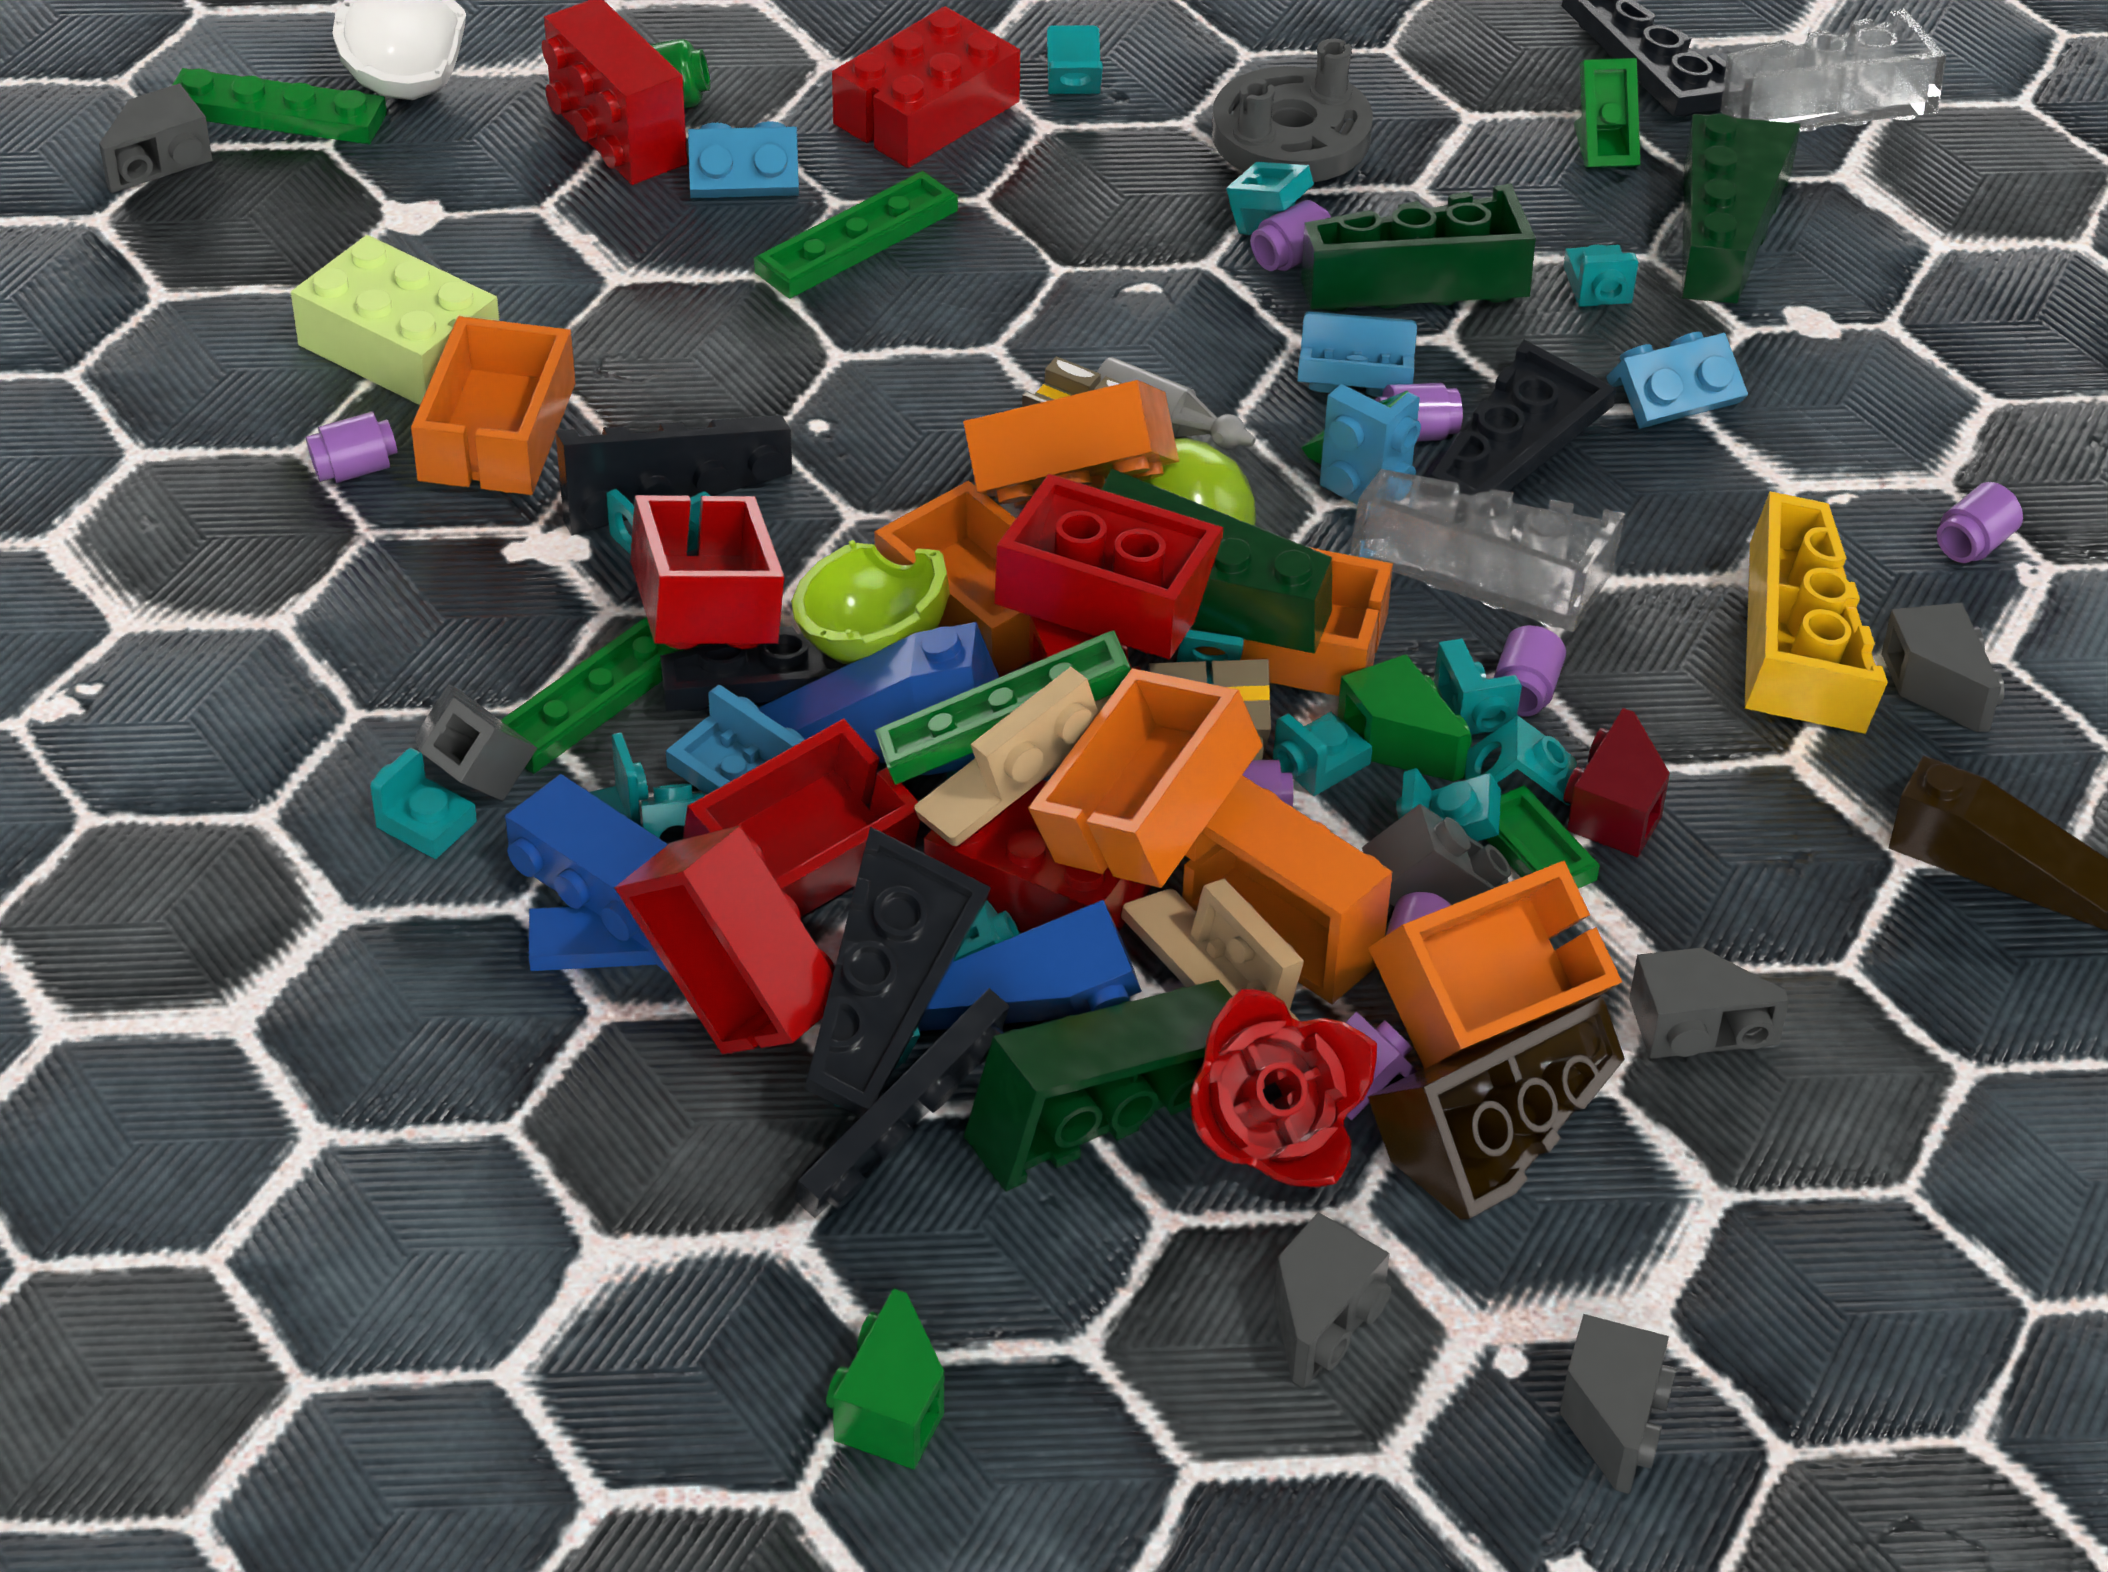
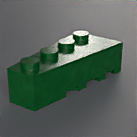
[1682,114,1801,303]
[1301,183,1536,312]
[1101,468,1332,654]
[964,980,1232,1192]

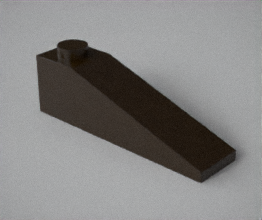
[1888,755,2108,931]
[1368,996,1625,1220]

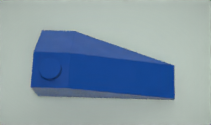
[758,622,999,775]
[918,900,1142,1031]

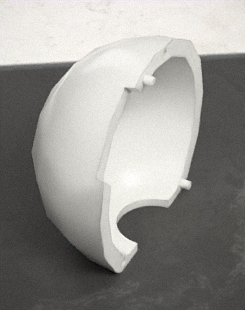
[333,0,466,100]

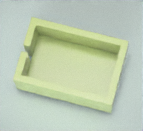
[290,235,499,405]

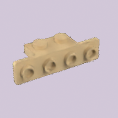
[914,667,1112,846]
[1121,878,1304,1021]

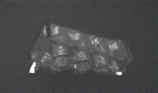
[1721,8,1946,132]
[1350,469,1625,633]

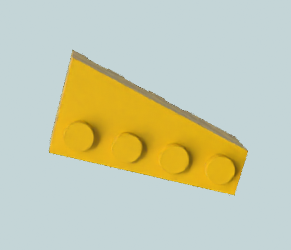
[1745,491,1888,734]

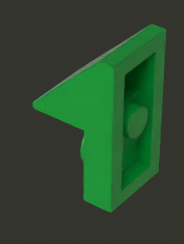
[1574,58,1640,168]

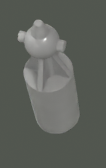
[1097,357,1256,449]

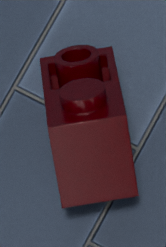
[1563,708,1670,858]

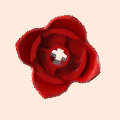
[1190,989,1377,1187]

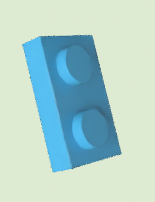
[688,121,799,198]
[1297,311,1417,397]
[1606,332,1748,429]
[1320,384,1421,514]
[666,685,805,794]

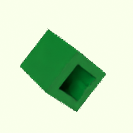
[1337,654,1472,782]
[826,1288,944,1470]

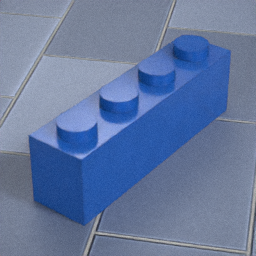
[505,774,669,973]

